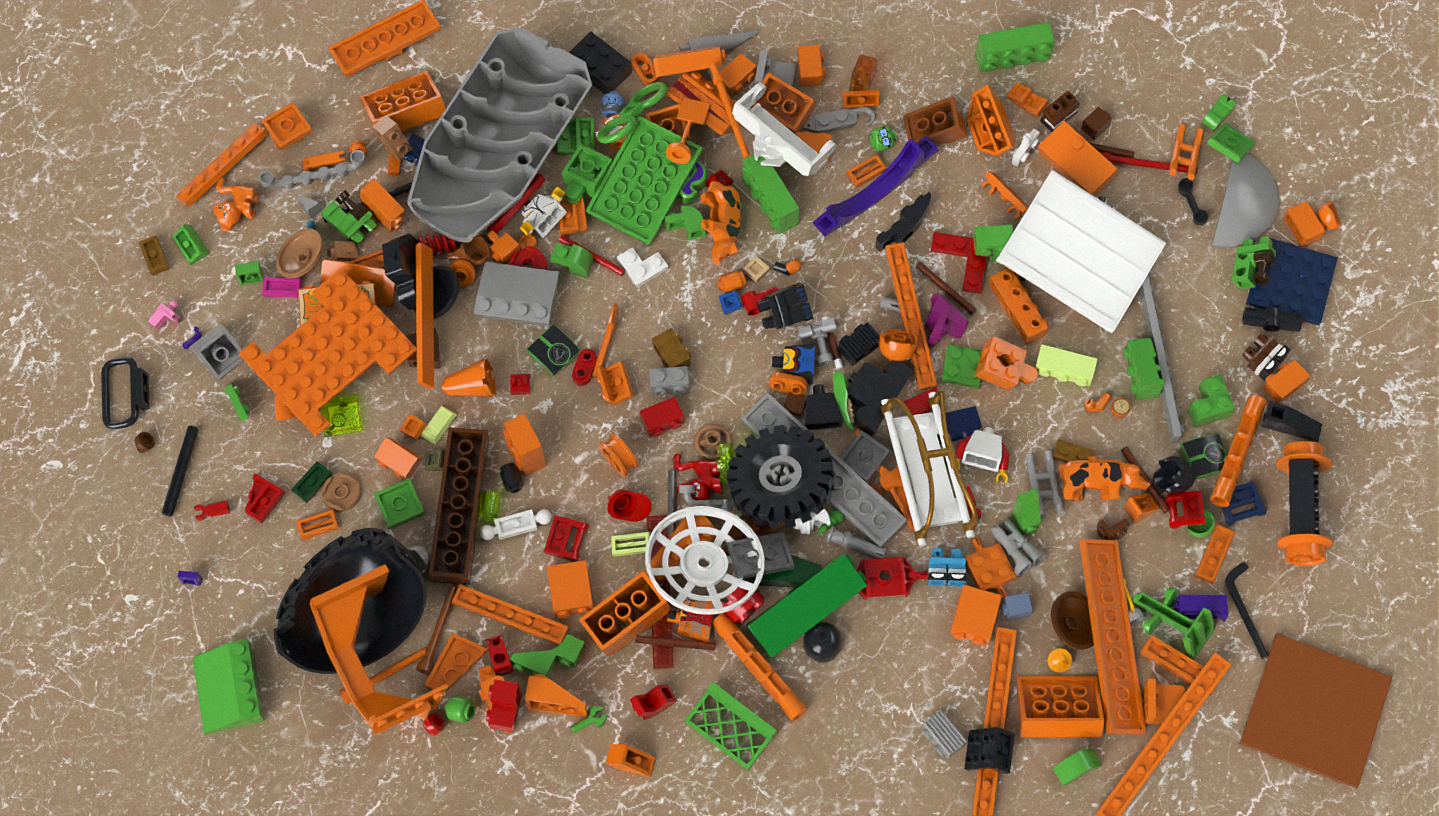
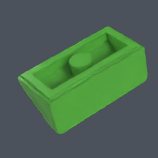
[172,224,209,265]

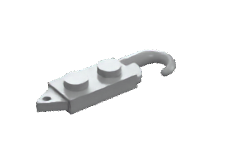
[804,107,876,134]

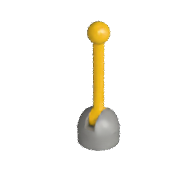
[1123,578,1145,625]

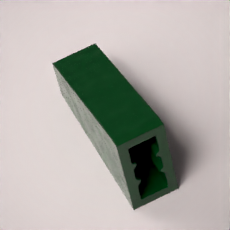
[743,555,822,588]

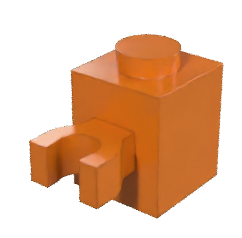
[487,230,520,265]

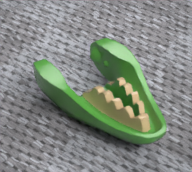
[833,371,855,430]

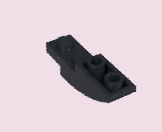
[875,192,931,252]

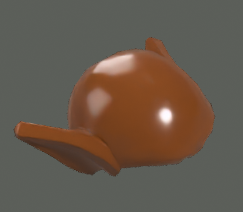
[448,235,491,266]

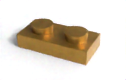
[139,235,169,276]
[1053,439,1095,463]

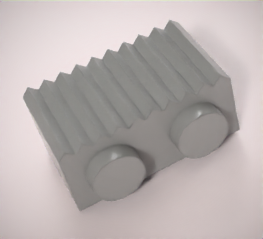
[922,710,968,759]

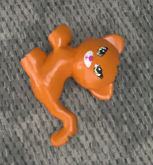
[212,177,259,231]

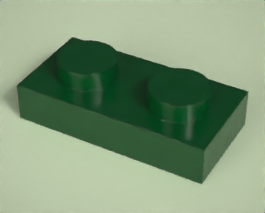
[291,461,333,503]

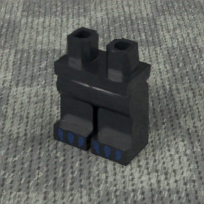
[756,282,814,329]

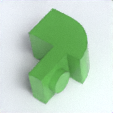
[664,206,706,240]
[550,243,593,278]
[1053,748,1102,786]

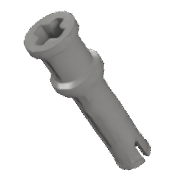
[826,525,886,558]

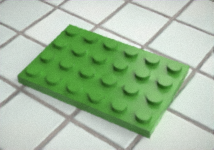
[585,115,704,246]

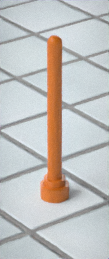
[339,648,427,705]

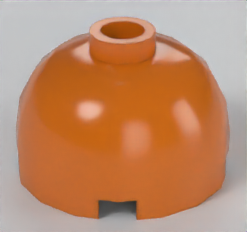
[879,329,918,361]

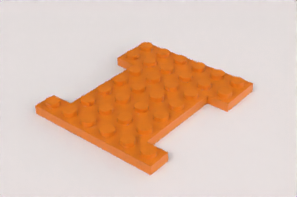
[238,268,417,438]

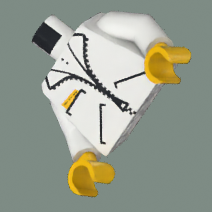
[520,187,567,238]

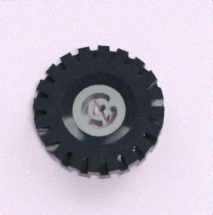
[727,425,835,529]

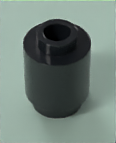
[500,463,524,493]

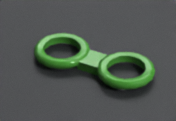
[597,82,668,144]

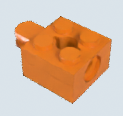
[974,336,1038,391]

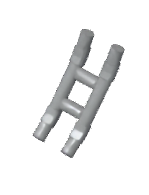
[1025,450,1065,519]

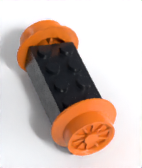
[1276,441,1334,566]

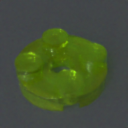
[717,444,734,483]

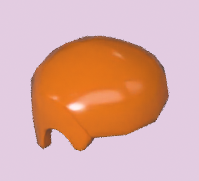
[1318,201,1342,230]

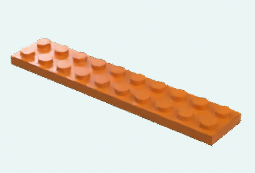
[1079,539,1146,735]

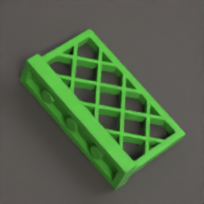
[684,682,778,770]

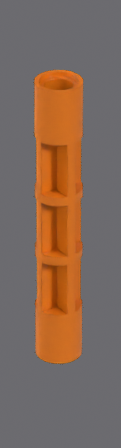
[1210,395,1267,507]
[711,612,808,721]

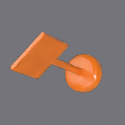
[665,98,710,164]

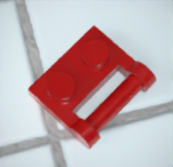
[1166,491,1205,529]
[544,515,589,562]

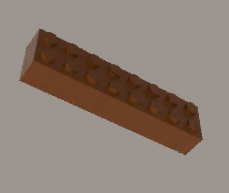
[428,427,489,585]

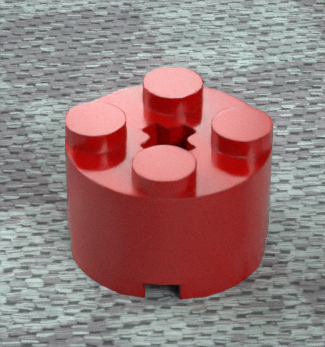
[722,579,765,625]

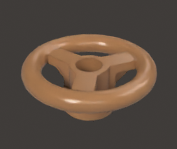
[694,424,732,460]

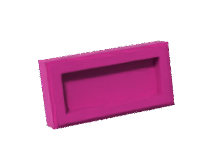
[262,277,302,297]

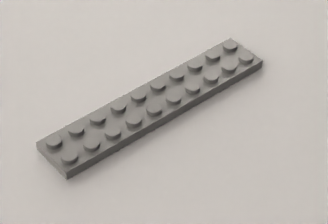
[741,392,907,547]

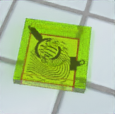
[321,394,363,438]

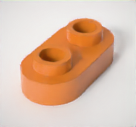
[631,53,659,85]
[769,372,808,395]

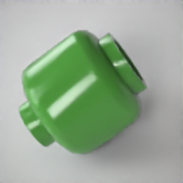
[445,695,476,723]

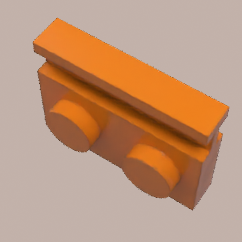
[559,197,587,235]

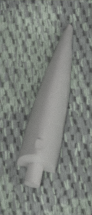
[679,30,758,51]

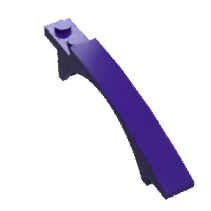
[812,136,939,237]

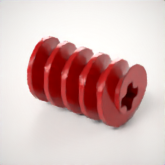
[418,232,458,256]

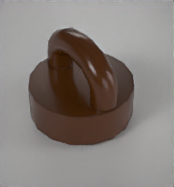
[134,432,155,453]

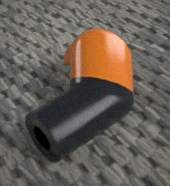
[773,259,802,276]

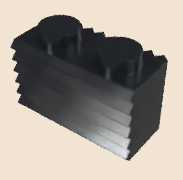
[838,322,880,366]

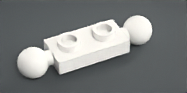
[480,509,552,540]

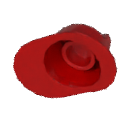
[607,489,652,522]

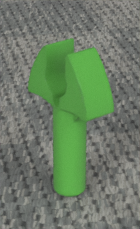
[571,706,608,733]

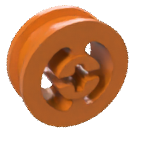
[598,433,638,477]

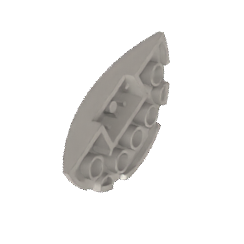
[1212,154,1279,248]

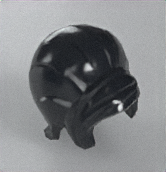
[1153,456,1196,493]

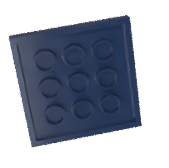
[1246,238,1338,326]

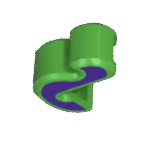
[679,160,707,205]

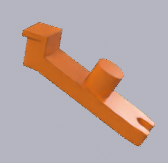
[302,151,346,171]

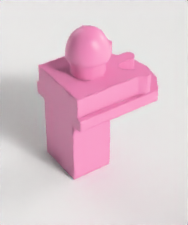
[148,300,180,329]

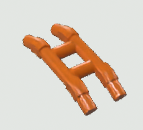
[1169,124,1204,180]

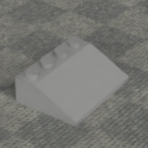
[474,262,560,327]

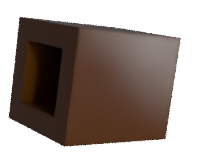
[1081,107,1112,140]

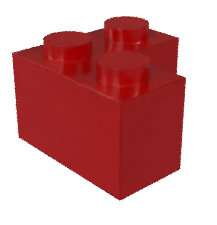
[486,679,522,733]

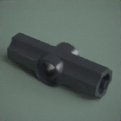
[1242,307,1303,332]

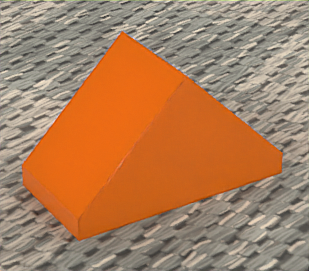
[1124,493,1160,524]

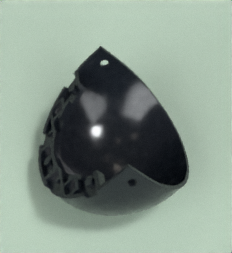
[274,528,427,674]

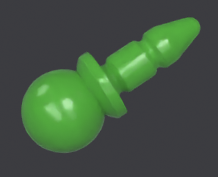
[818,509,844,534]

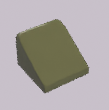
[425,449,445,471]

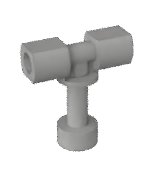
[798,318,838,366]

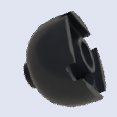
[803,622,842,663]

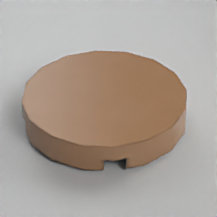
[321,473,361,512]

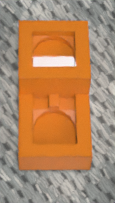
[1007,83,1049,117]

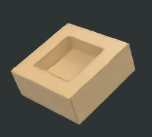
[743,256,770,283]

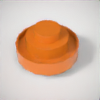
[449,260,475,287]

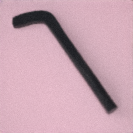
[1225,563,1269,659]

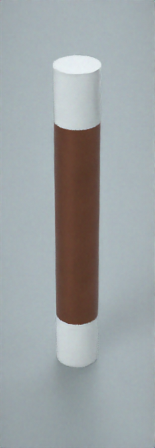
[822,316,844,370]

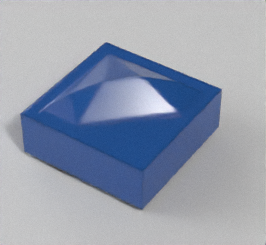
[718,290,743,315]

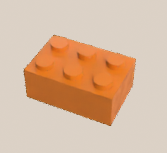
[751,72,817,134]
[502,413,546,476]

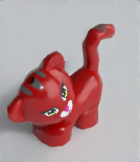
[672,454,723,500]

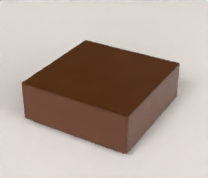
[784,392,807,417]

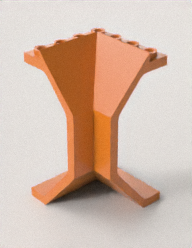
[310,564,448,735]

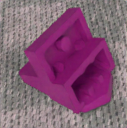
[925,293,968,347]

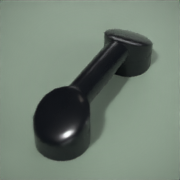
[1178,178,1208,226]

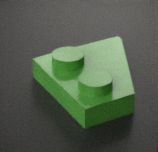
[224,383,250,422]

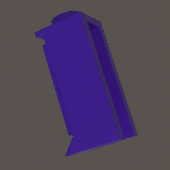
[1173,595,1228,622]

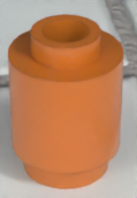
[717,270,746,294]

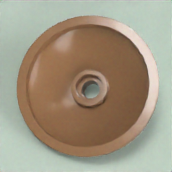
[276,229,324,279]

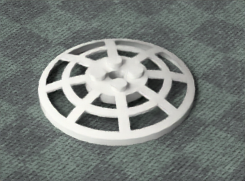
[645,506,764,615]

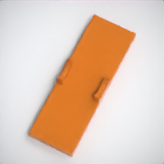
[328,0,441,78]

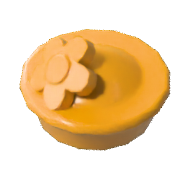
[1047,648,1072,673]

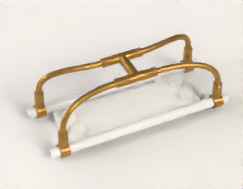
[881,390,978,546]

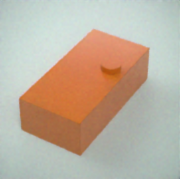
[1038,121,1118,197]

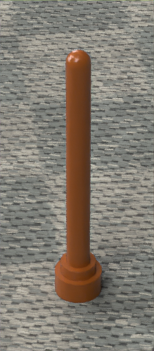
[416,584,457,675]

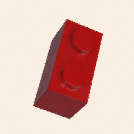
[639,397,684,437]

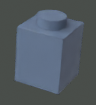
[1001,593,1033,621]

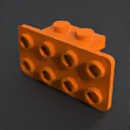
[320,259,395,306]

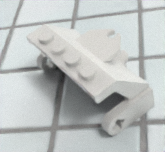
[732,82,837,176]

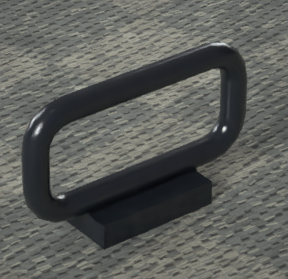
[101,357,150,429]

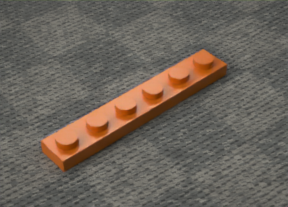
[176,123,268,207]
[452,584,569,646]

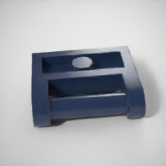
[1221,481,1266,526]

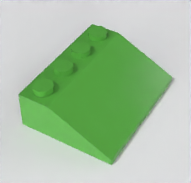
[192,639,264,734]

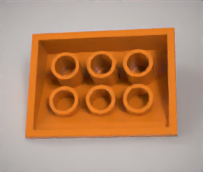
[360,71,446,140]
[1016,676,1104,737]

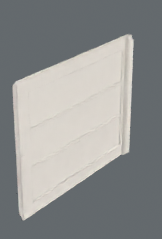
[996,170,1166,333]

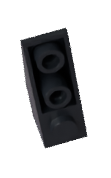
[1261,401,1322,442]

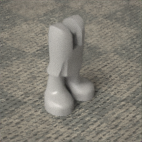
[991,519,1047,577]

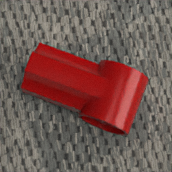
[741,286,778,316]

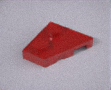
[245,474,285,524]

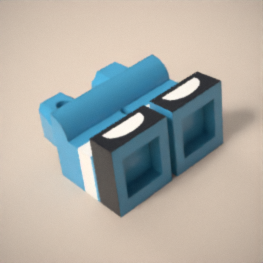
[927,548,967,587]

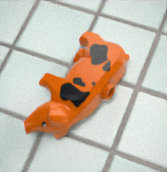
[701,181,741,265]
[1058,456,1151,501]

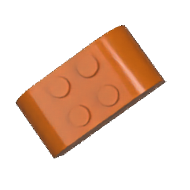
[579,571,670,656]

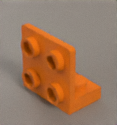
[1144,678,1185,725]

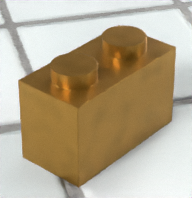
[652,328,692,368]

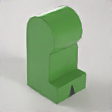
[1202,94,1236,131]

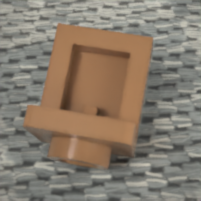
[327,241,358,261]

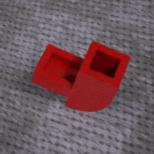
[630,684,677,720]

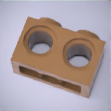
[372,115,413,160]

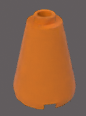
[441,359,497,397]

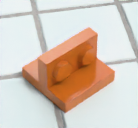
[261,102,313,151]

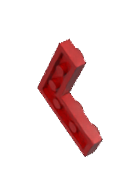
[930,232,987,294]

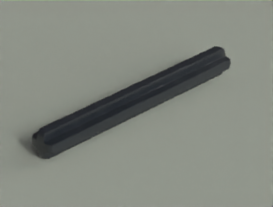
[162,426,198,517]

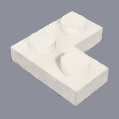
[617,248,669,288]

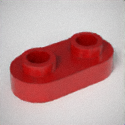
[572,349,597,386]

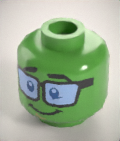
[869,125,897,152]

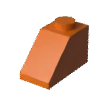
[605,744,655,777]

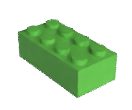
[975,22,1055,72]
[741,154,799,234]

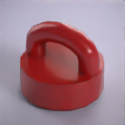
[423,713,445,736]

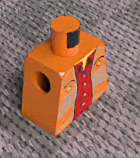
[667,602,714,642]

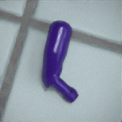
[182,327,202,349]

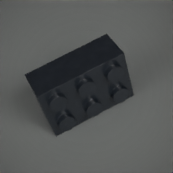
[569,31,632,94]

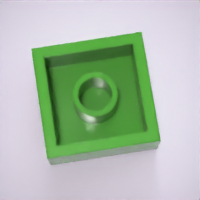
[235,261,264,285]

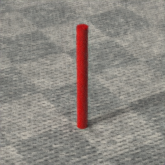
[559,235,625,276]

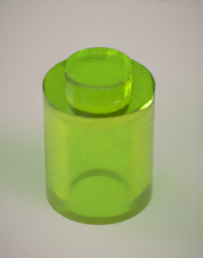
[479,491,501,522]

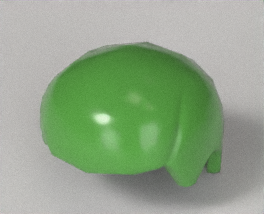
[1185,509,1215,538]

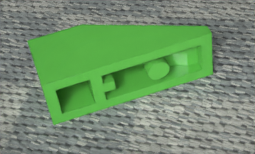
[1012,489,1041,535]

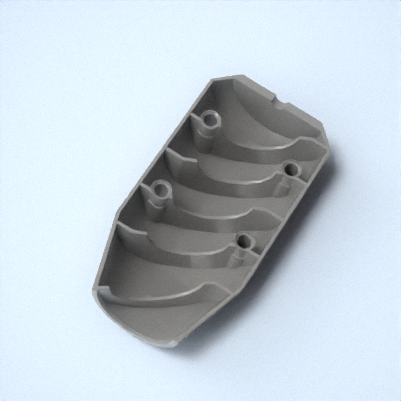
[407,27,592,242]

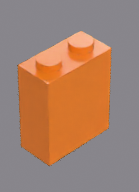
[360,178,405,233]
[547,560,594,618]
[950,585,1002,646]

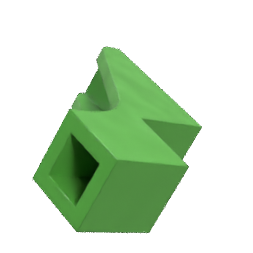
[510,634,586,678]

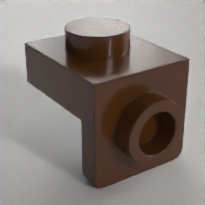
[1097,519,1130,540]

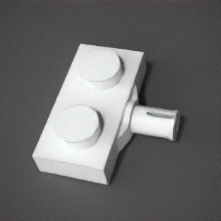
[1012,128,1040,167]

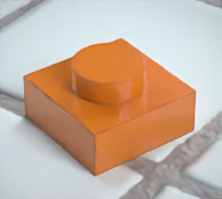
[400,414,427,440]

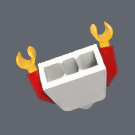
[955,427,1010,484]

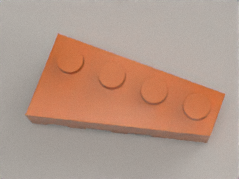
[645,505,716,586]

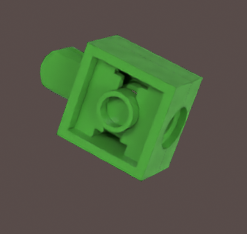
[562,144,613,204]

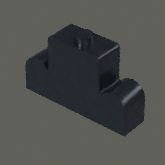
[382,233,418,310]
[847,360,914,437]

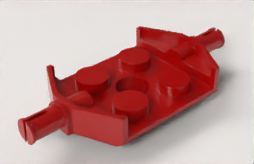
[856,556,928,600]

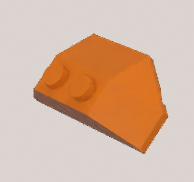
[966,84,1015,156]

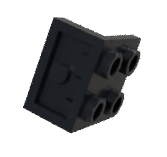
[964,727,1015,774]

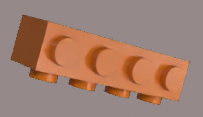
[988,268,1049,345]

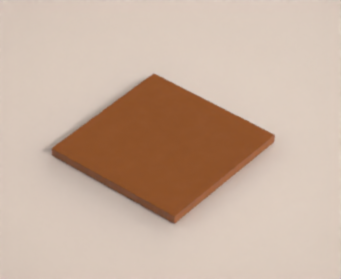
[1239,633,1392,789]

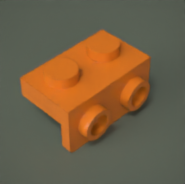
[596,361,634,405]

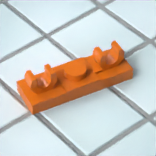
[982,171,1029,219]

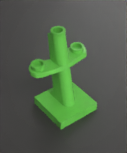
[1133,587,1215,660]

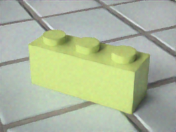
[1035,344,1097,386]

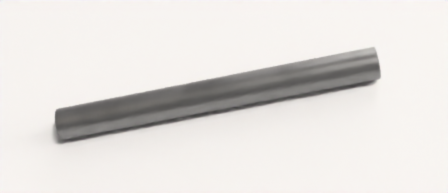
[667,470,676,539]

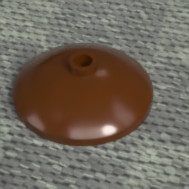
[1051,591,1094,650]

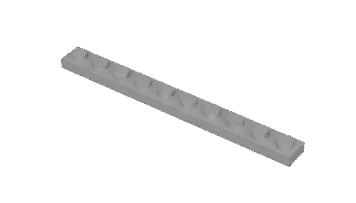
[1139,271,1184,443]

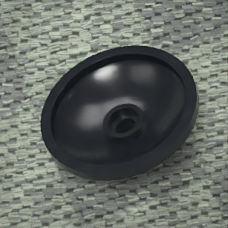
[414,265,459,319]

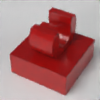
[510,374,530,395]

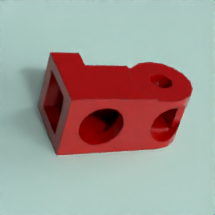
[486,635,514,676]

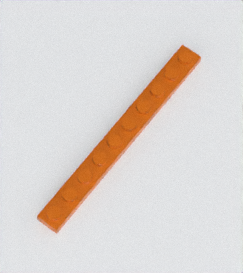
[971,627,1017,816]
[1096,653,1232,816]

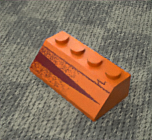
[666,71,742,136]

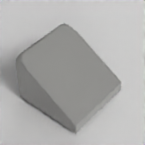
[298,195,322,218]

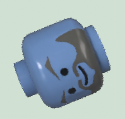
[600,91,625,118]

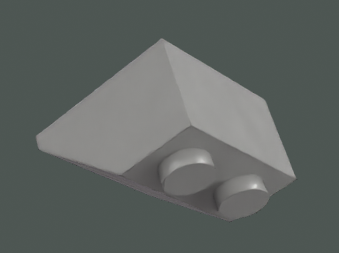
[190,324,243,380]

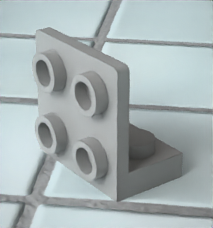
[755,49,796,86]

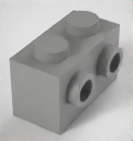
[649,366,689,396]

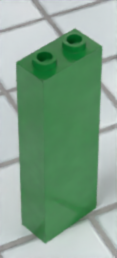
[746,553,867,658]

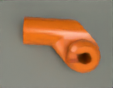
[1084,393,1111,413]

